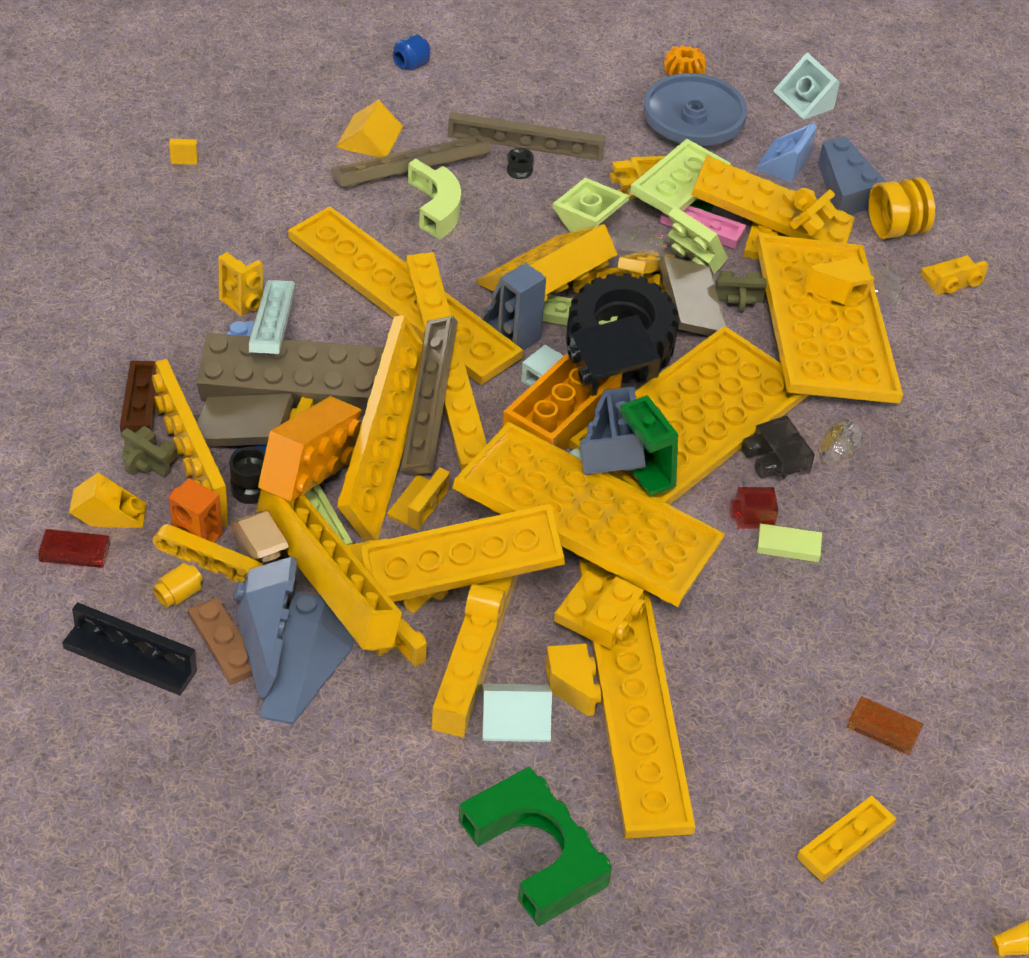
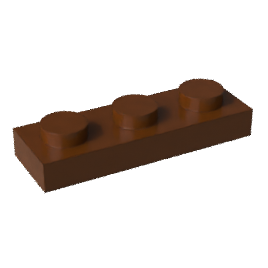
[120,361,158,433]

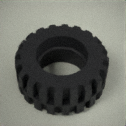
[566,273,679,384]

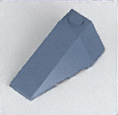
[233,557,297,698]
[260,592,355,725]

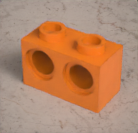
[168,478,224,543]

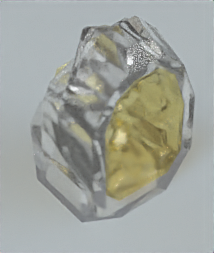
[818,419,865,465]

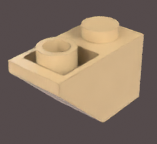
[230,511,289,562]

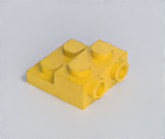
[554,571,646,650]

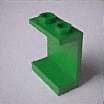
[620,395,678,497]

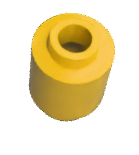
[152,563,203,608]

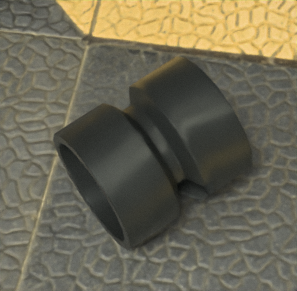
[229,447,265,504]

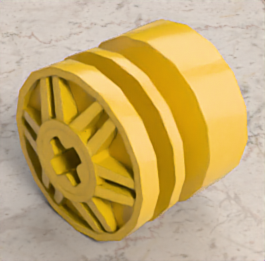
[868,177,935,240]

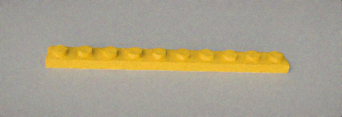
[406,252,487,471]

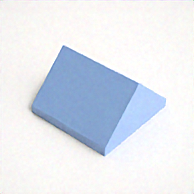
[755,123,817,182]

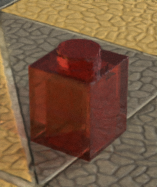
[730,487,778,529]

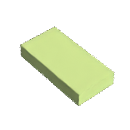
[757,523,822,562]

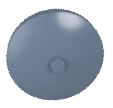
[644,73,747,146]

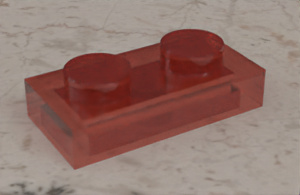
[38,529,110,568]

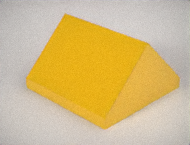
[336,99,403,158]

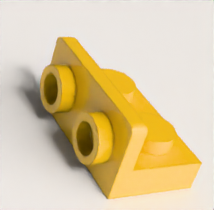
[218,252,263,316]
[920,255,989,295]

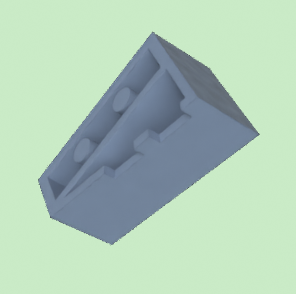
[483,263,546,350]
[580,387,646,475]

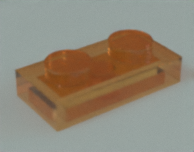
[847,696,924,755]

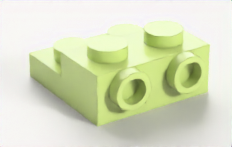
[667,206,728,275]

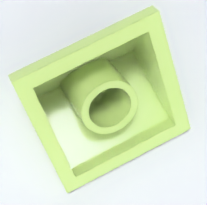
[553,177,629,232]

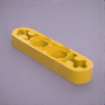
[152,524,263,583]

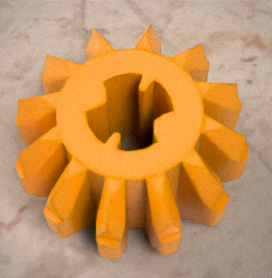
[664,44,706,76]

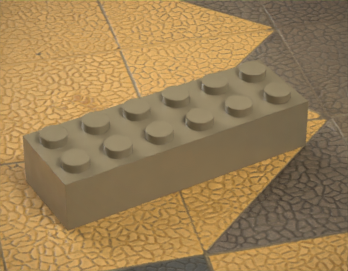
[196,333,385,416]

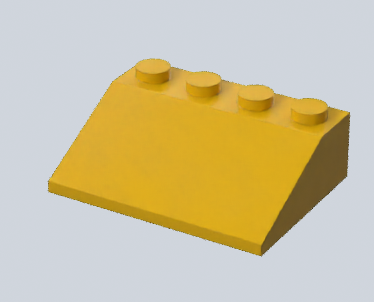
[476,224,618,301]

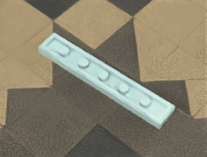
[249,280,295,354]

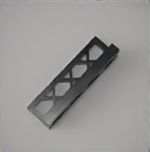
[62,602,197,696]

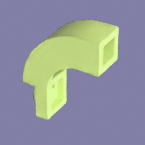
[408,159,461,240]

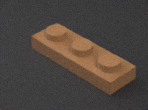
[188,597,253,685]

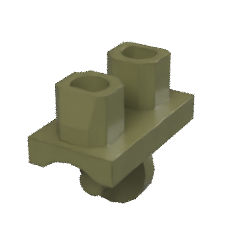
[715,270,767,312]
[121,426,178,478]

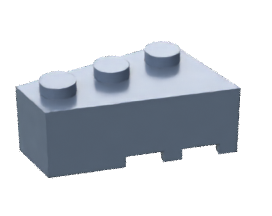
[818,136,887,215]

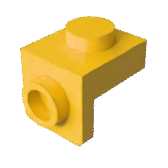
[376,618,427,668]

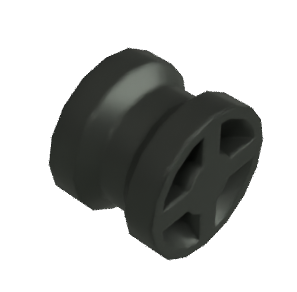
[507,148,534,179]

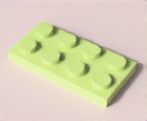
[629,139,731,215]

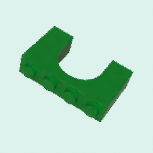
[458,766,612,927]

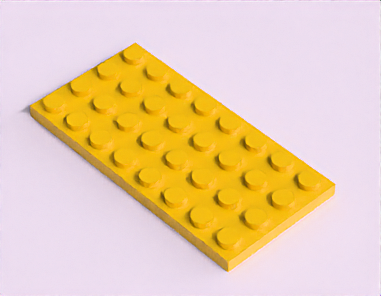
[755,233,903,404]
[569,326,809,505]
[452,422,726,607]

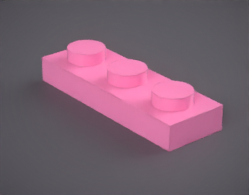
[660,206,746,249]

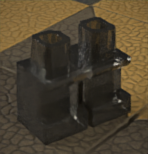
[741,415,815,481]

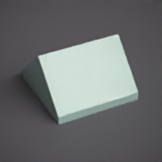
[773,52,840,120]
[482,683,552,742]

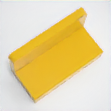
[387,467,450,531]

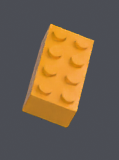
[502,353,622,450]
[258,396,362,502]

